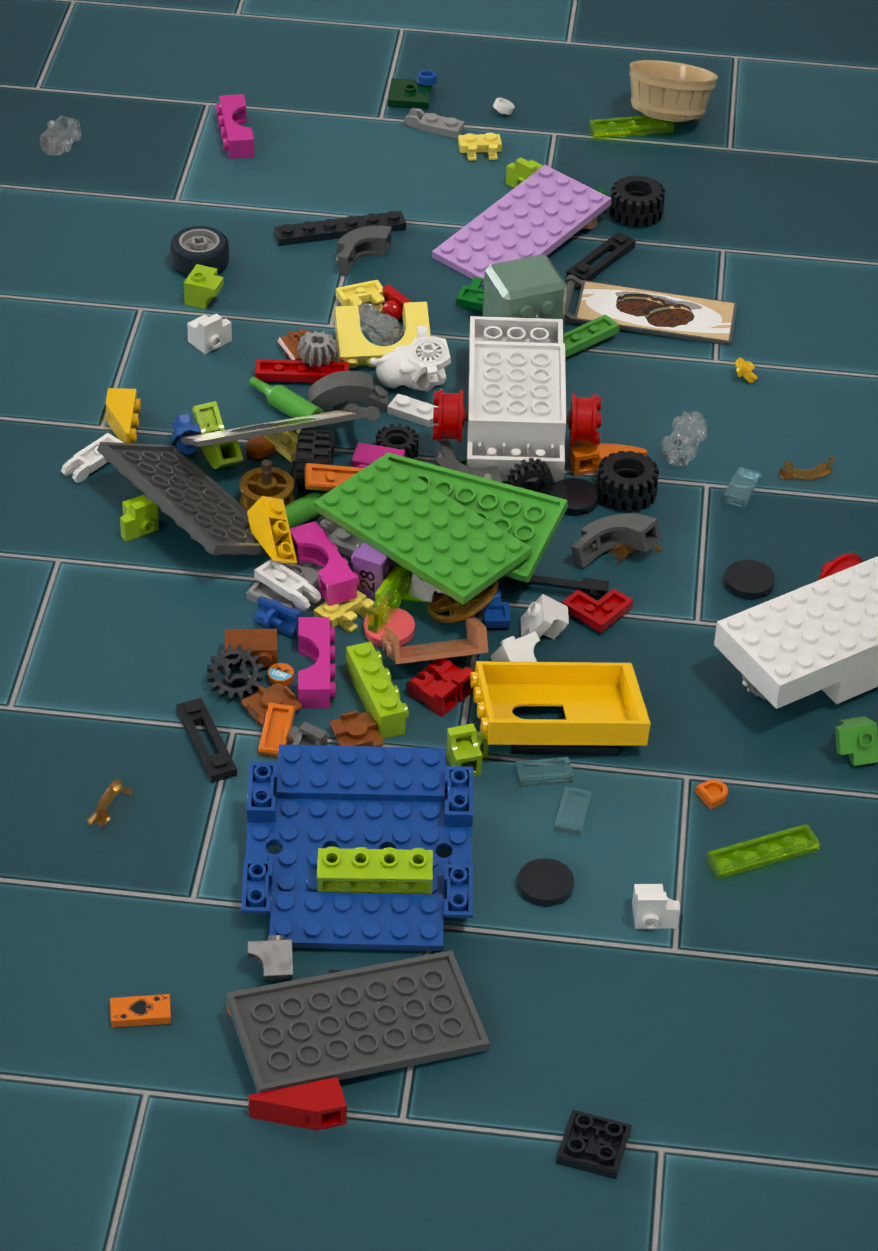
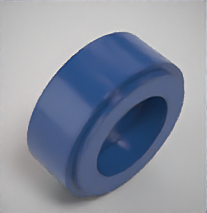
[417,70,437,86]

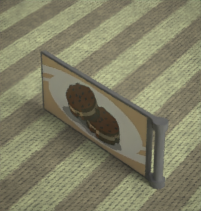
[564,275,737,346]
[180,403,380,447]

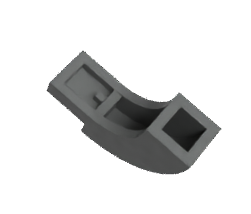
[336,226,392,277]
[308,371,389,412]

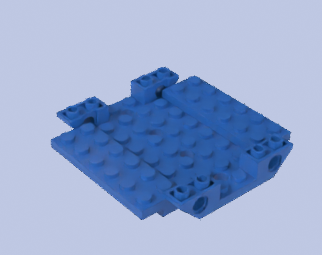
[241,745,473,951]

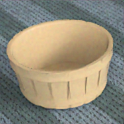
[629,60,718,122]

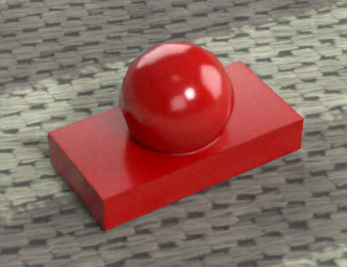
[382,285,412,322]

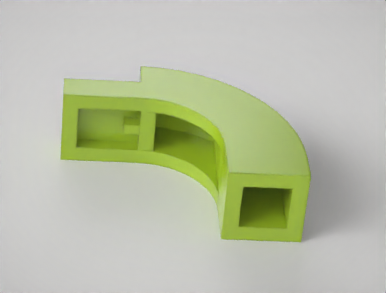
[192,401,243,469]

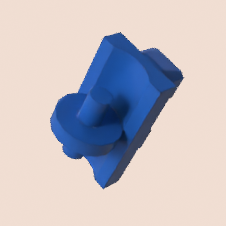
[170,414,201,456]
[254,596,303,637]

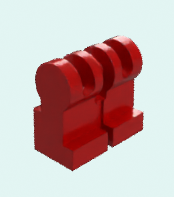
[406,658,475,717]

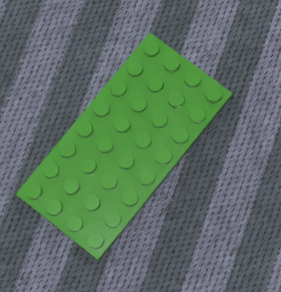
[346,452,568,583]
[314,456,532,605]

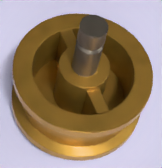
[240,460,294,510]

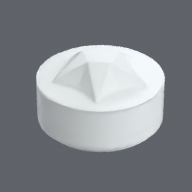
[493,98,515,115]

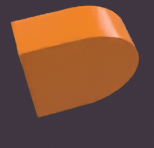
[246,436,275,459]
[695,780,728,810]

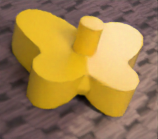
[734,357,758,383]

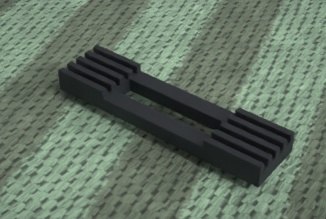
[566,232,636,281]
[506,573,609,595]
[176,698,237,783]

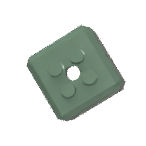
[483,254,567,332]

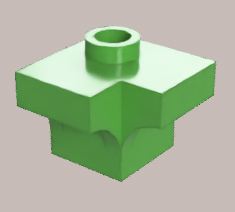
[835,716,878,766]

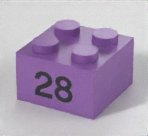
[351,541,397,601]

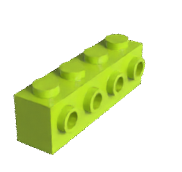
[346,641,409,739]
[317,847,433,894]

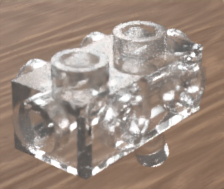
[40,116,82,156]
[358,302,404,346]
[661,411,708,467]

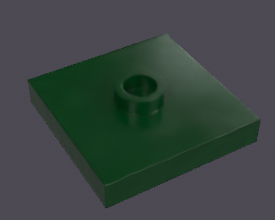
[388,78,432,109]

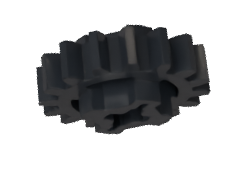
[207,644,264,702]

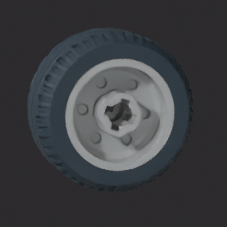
[170,226,229,277]

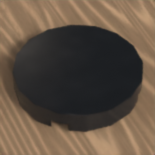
[550,478,599,516]
[724,560,775,600]
[517,858,574,907]

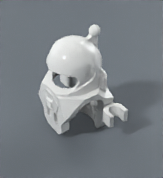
[370,325,451,392]

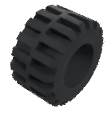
[610,175,665,227]
[295,428,334,491]
[596,451,659,512]

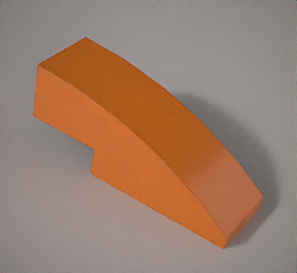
[568,443,647,476]

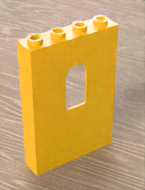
[470,661,651,746]

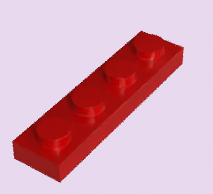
[255,359,349,383]

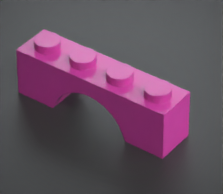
[216,94,254,159]
[290,521,360,606]
[298,617,336,708]

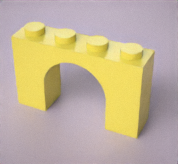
[334,302,431,368]

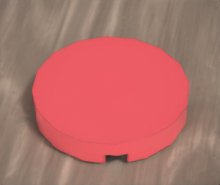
[364,607,415,647]

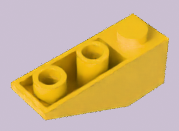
[106,388,141,443]
[247,496,297,565]

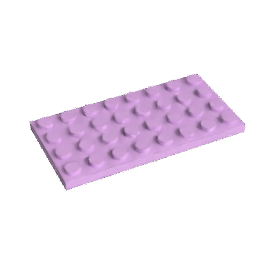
[432,165,611,286]

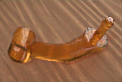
[779,456,835,480]
[609,543,662,563]
[88,779,132,828]

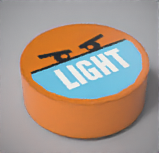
[268,663,294,686]

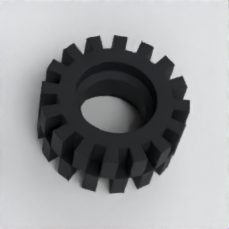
[376,424,419,459]
[507,458,555,495]

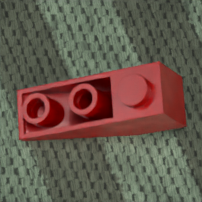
[248,1077,347,1131]

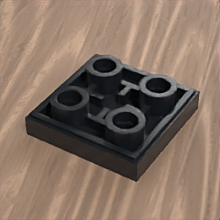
[556,1110,632,1179]

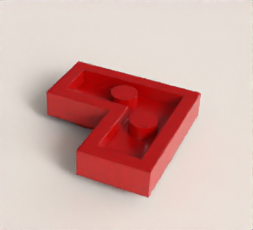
[562,588,633,633]

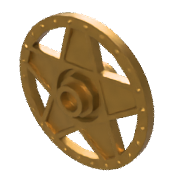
[427,580,498,623]

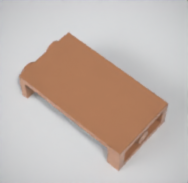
[381,617,488,664]

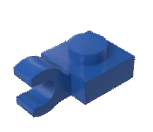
[483,589,511,628]

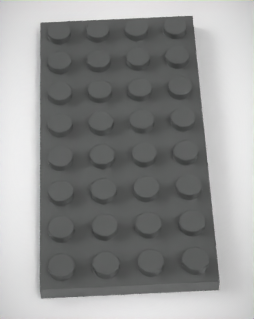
[97,442,269,556]
[226,950,490,1093]

